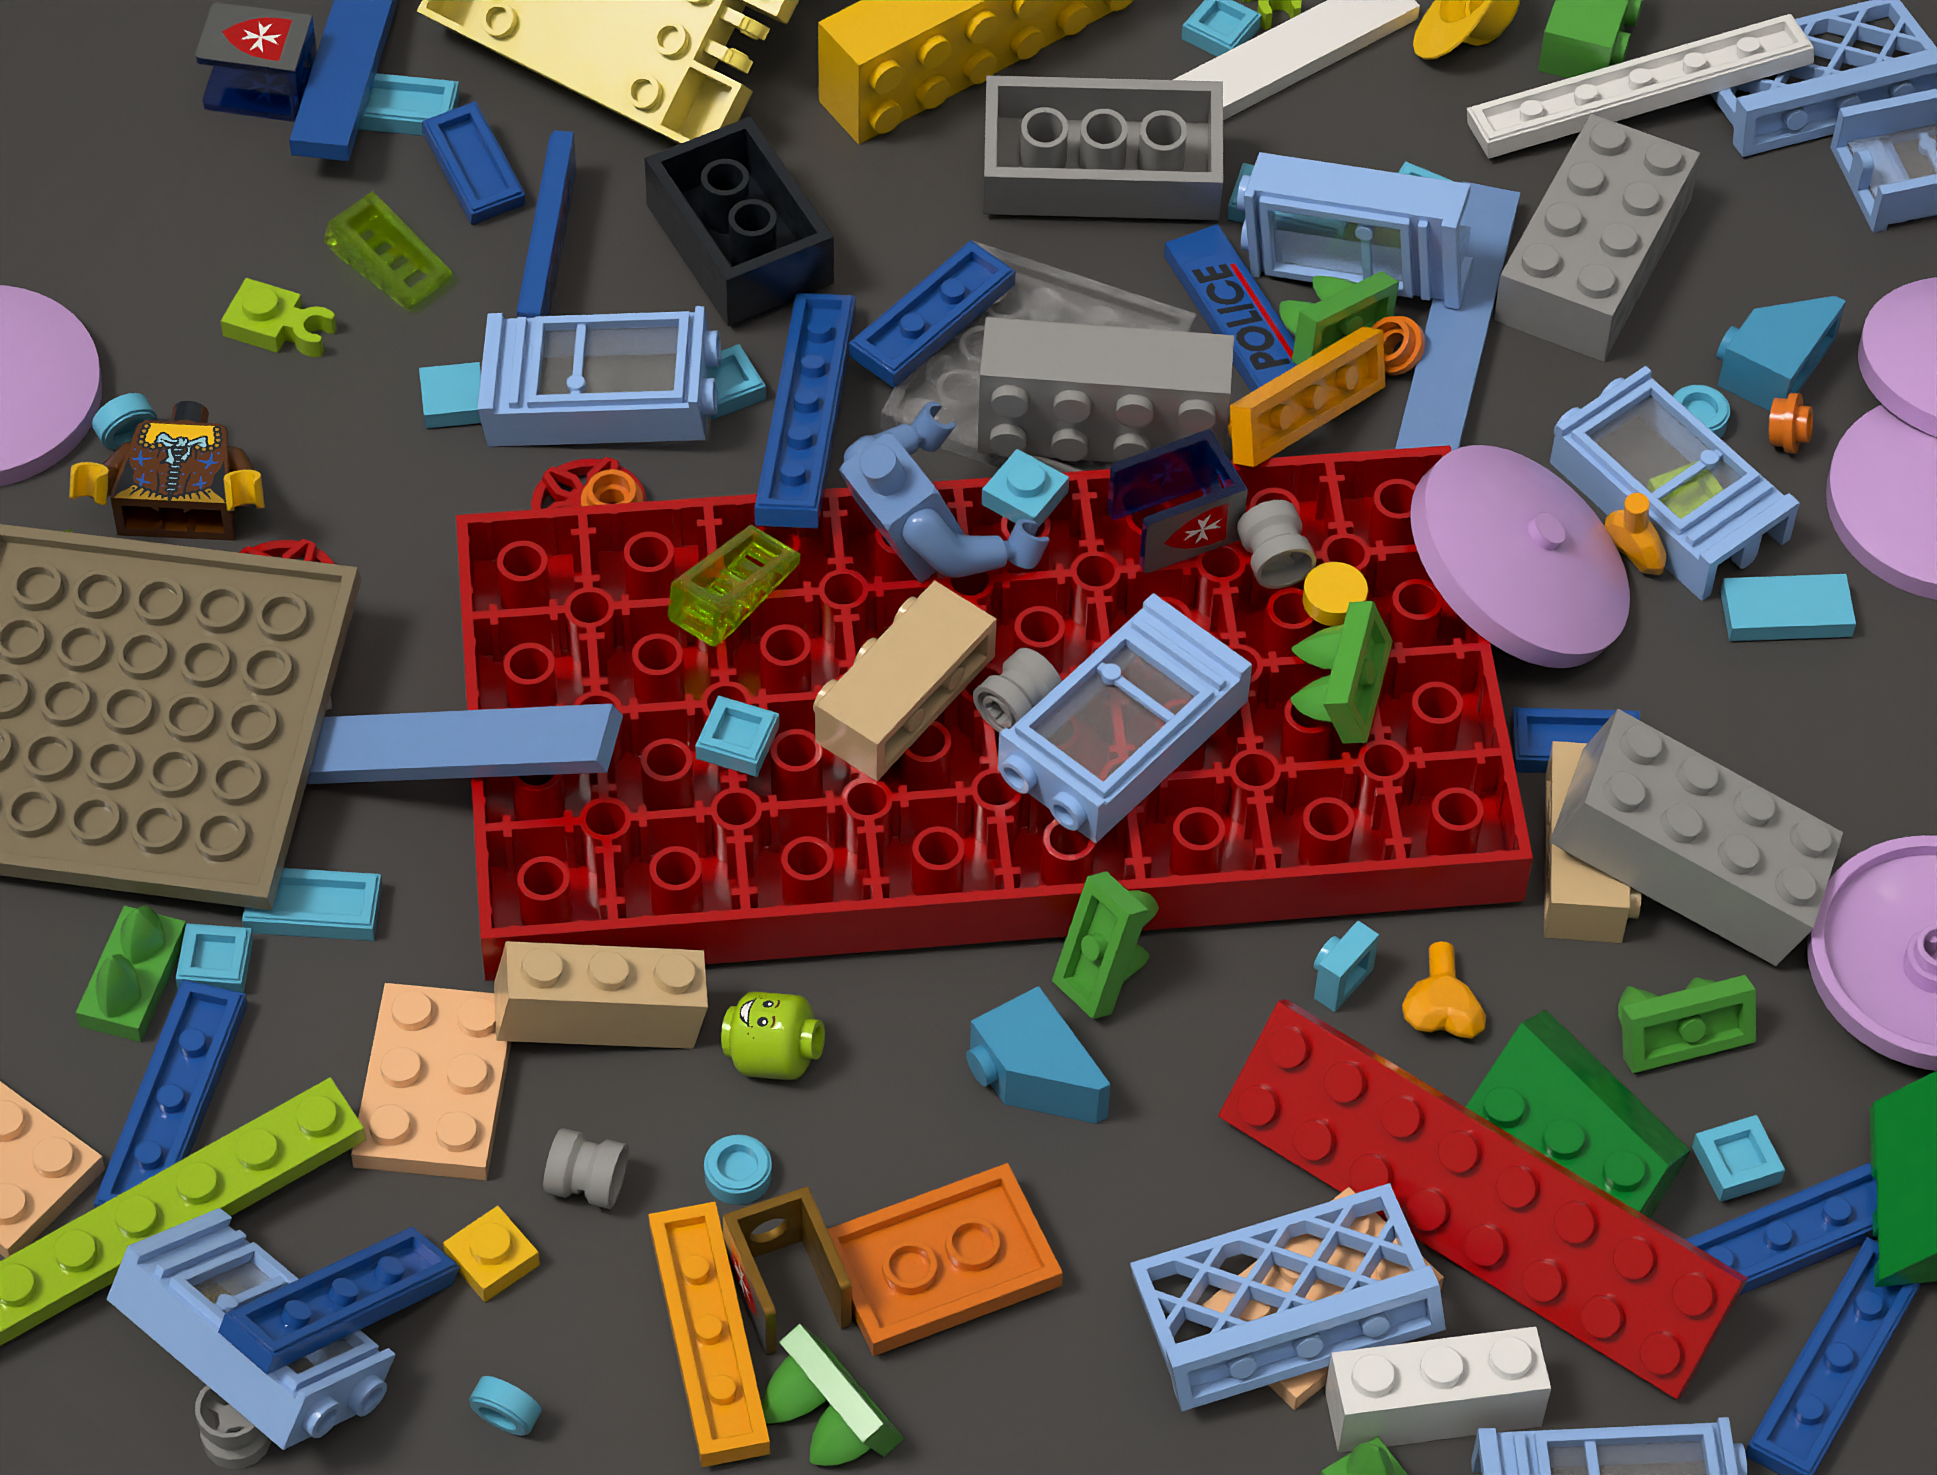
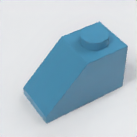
[1716,296,1846,411]
[966,986,1110,1124]

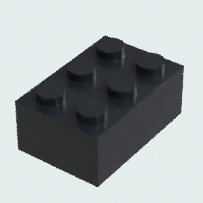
[644,116,834,326]

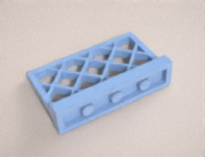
[1710,0,1937,157]
[1130,1183,1446,1411]

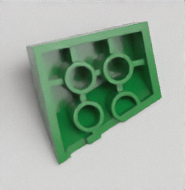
[1466,1009,1691,1218]
[1869,1071,1937,1287]

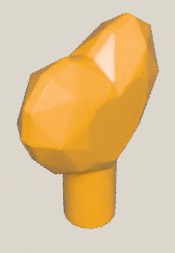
[1604,493,1667,575]
[1402,941,1486,1039]

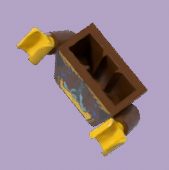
[69,401,265,541]

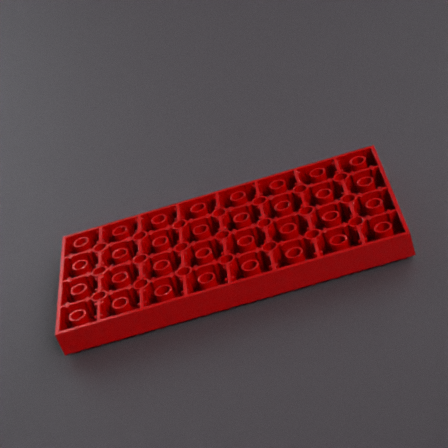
[456,445,1533,981]

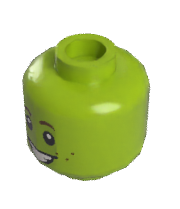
[721,992,825,1080]

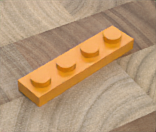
[1228,327,1386,467]
[648,1202,770,1467]

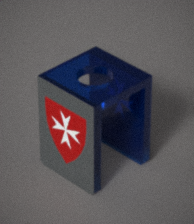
[195,2,317,122]
[1107,429,1248,573]

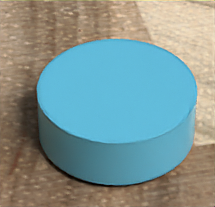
[1673,385,1730,438]
[92,393,157,450]
[704,1135,772,1205]
[469,1376,542,1436]

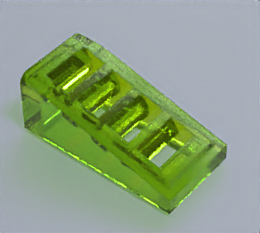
[324,191,453,310]
[668,525,801,647]

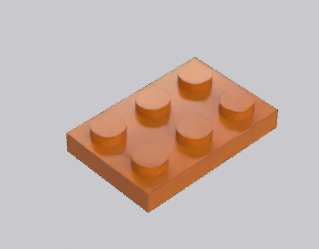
[827,1163,1063,1357]

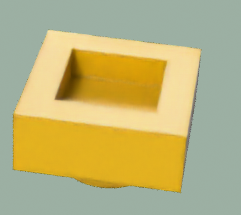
[443,1205,540,1303]

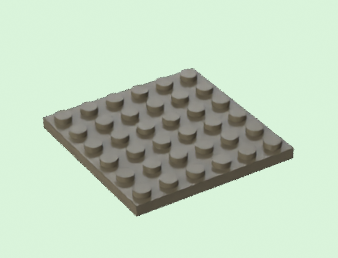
[0,524,361,910]

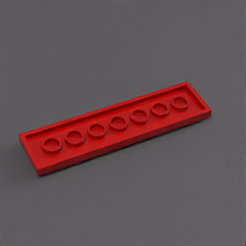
[1218,999,1748,1399]

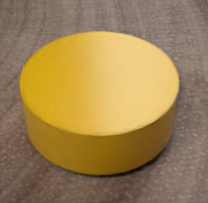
[1302,562,1368,626]

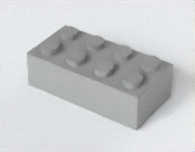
[983,75,1223,220]
[1494,113,1700,362]
[977,317,1234,463]
[1550,709,1843,966]

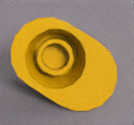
[1413,0,1521,60]

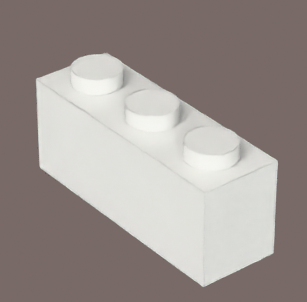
[1325,1327,1551,1453]

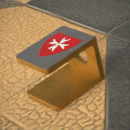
[723,1186,852,1355]

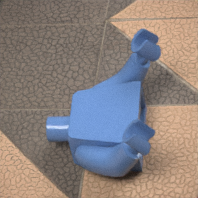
[839,402,1050,583]

